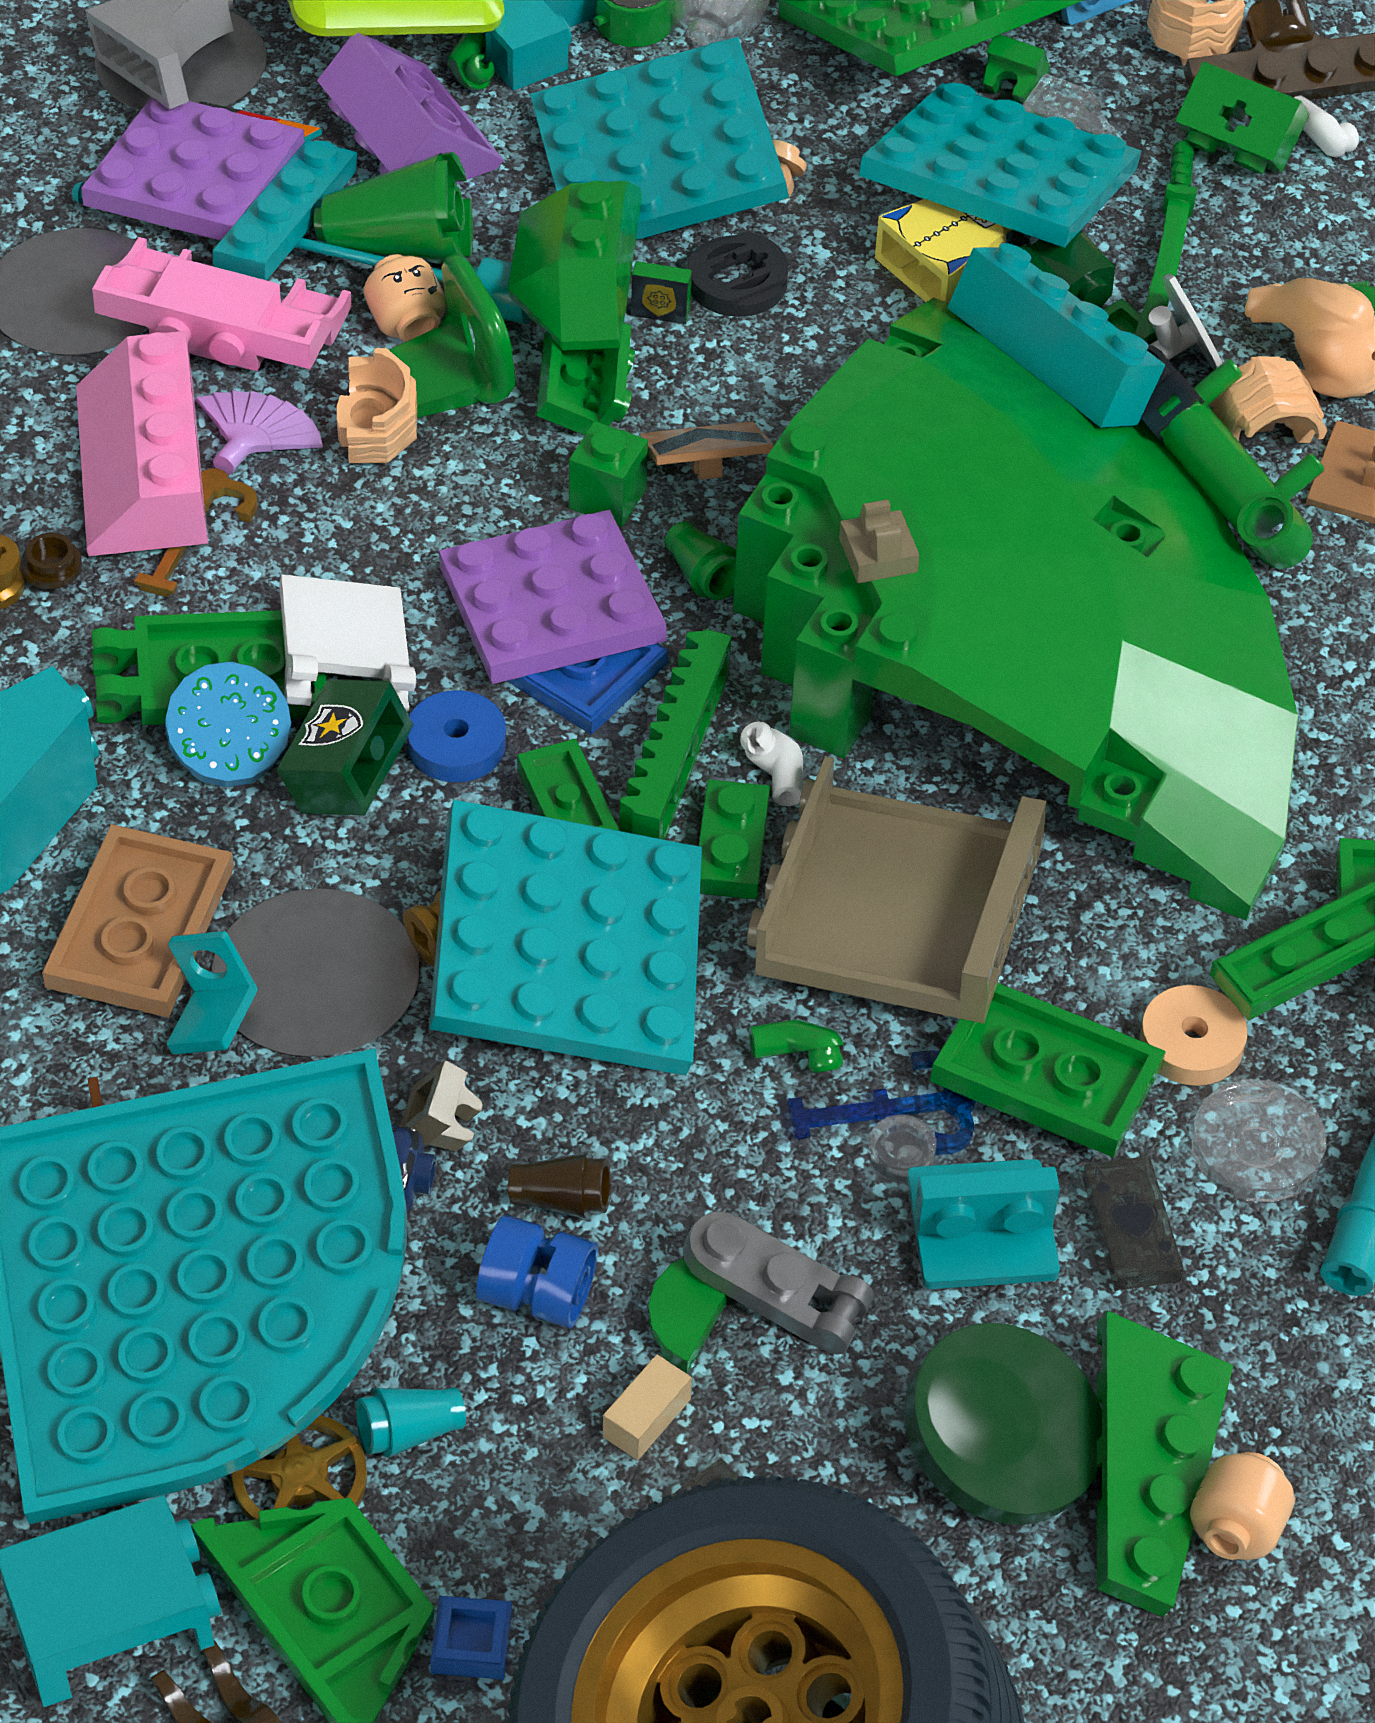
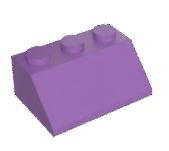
[317,33,504,184]

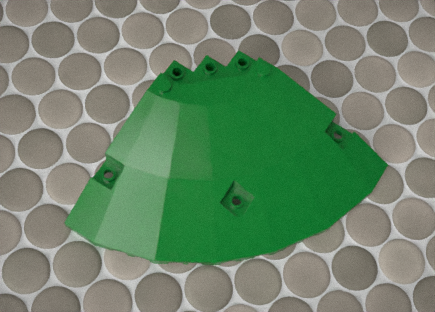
[733,298,1298,921]

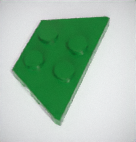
[191,1498,434,1723]

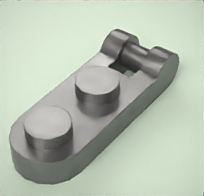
[683,1212,875,1355]

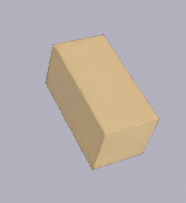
[603,1354,692,1461]

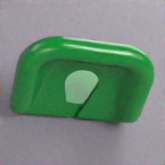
[389,254,516,418]

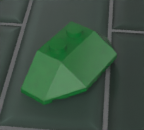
[508,181,642,351]

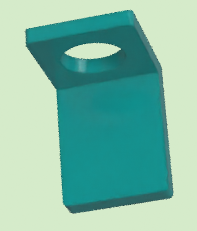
[166,931,258,1055]

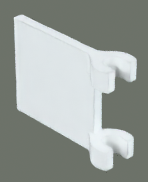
[279,574,416,713]

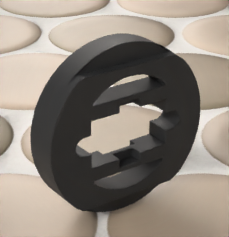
[688,232,788,317]

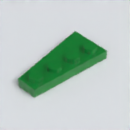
[1097,1310,1233,1617]

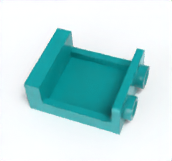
[0,1495,221,1707]

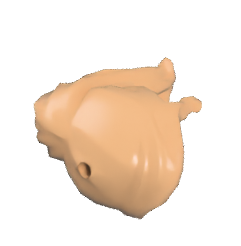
[1244,278,1375,399]

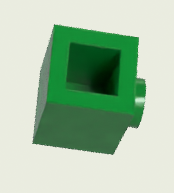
[569,421,648,527]

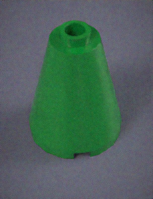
[314,152,473,265]

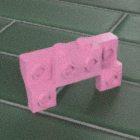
[92,237,351,371]

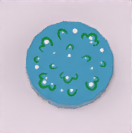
[165,661,291,787]

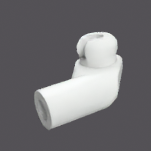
[1294,96,1359,157]
[740,721,803,806]

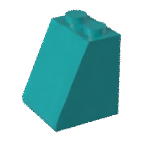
[0,666,99,894]

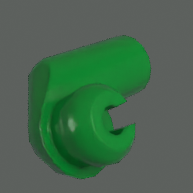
[447,32,495,91]
[748,1019,844,1073]

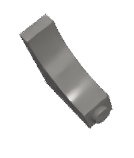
[85,0,234,109]

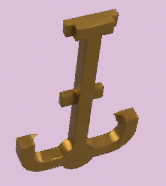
[134,468,258,597]

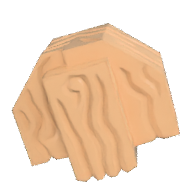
[1147,0,1245,66]
[337,348,417,463]
[1210,356,1327,443]

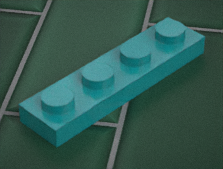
[213,140,357,280]

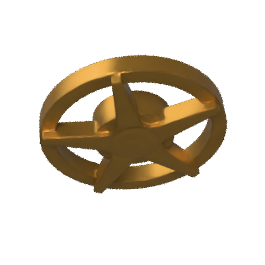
[232,1415,367,1520]

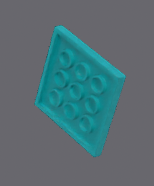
[530,37,789,240]
[858,83,1142,248]
[429,799,702,1076]

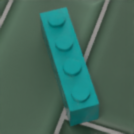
[947,243,1165,427]

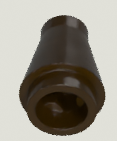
[508,1152,611,1220]

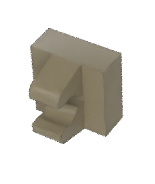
[839,499,920,583]
[400,1060,483,1151]

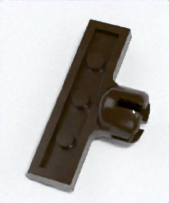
[1183,0,1375,100]

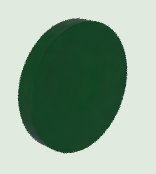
[904,1323,1102,1525]

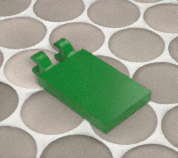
[92,610,326,725]

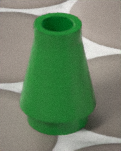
[664,521,737,600]

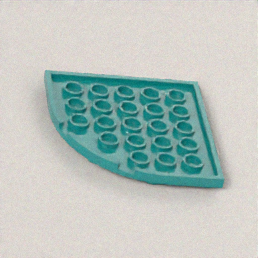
[0,1048,407,1524]

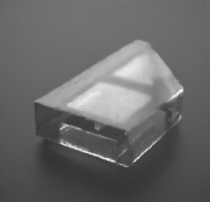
[1023,74,1117,136]

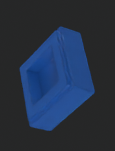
[430,1595,512,1680]

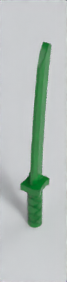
[1134,140,1197,343]

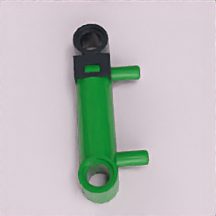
[1141,345,1324,569]

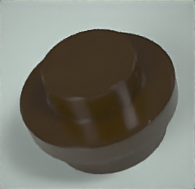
[21,533,82,589]

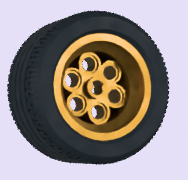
[507,1475,1025,1723]

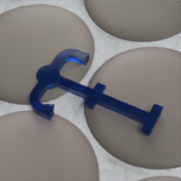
[788,1050,976,1156]

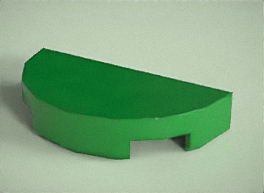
[648,1257,730,1374]

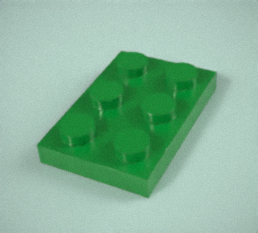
[930,983,1166,1158]

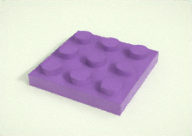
[81,97,305,241]
[439,510,667,684]

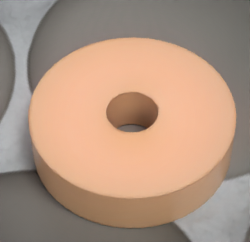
[1140,985,1247,1086]

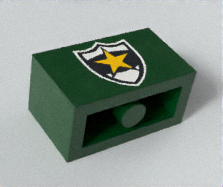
[277,680,414,816]

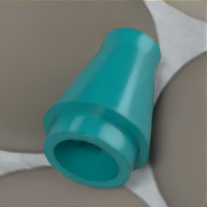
[356,1387,466,1458]

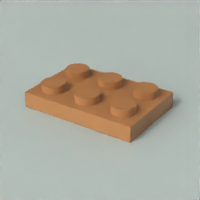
[42,824,234,1018]

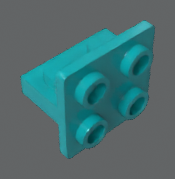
[907,1159,1060,1289]

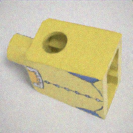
[875,199,1013,303]

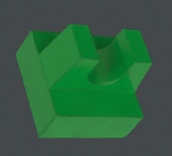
[983,34,1050,105]

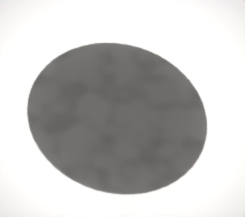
[95,11,267,111]
[0,228,148,355]
[212,889,419,1057]

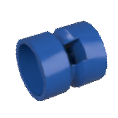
[476,1214,598,1329]

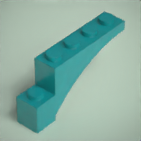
[485,0,595,91]

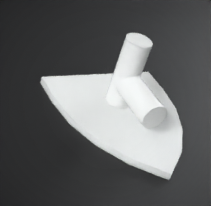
[1149,273,1222,370]

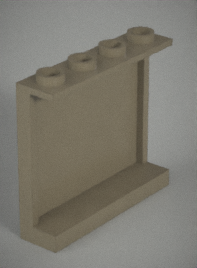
[747,756,1047,1024]

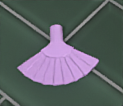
[196,390,323,475]

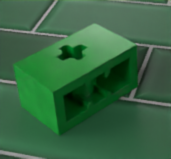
[1175,61,1310,175]

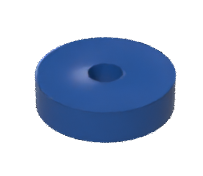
[407,690,506,783]

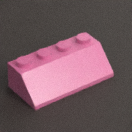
[76,331,208,556]

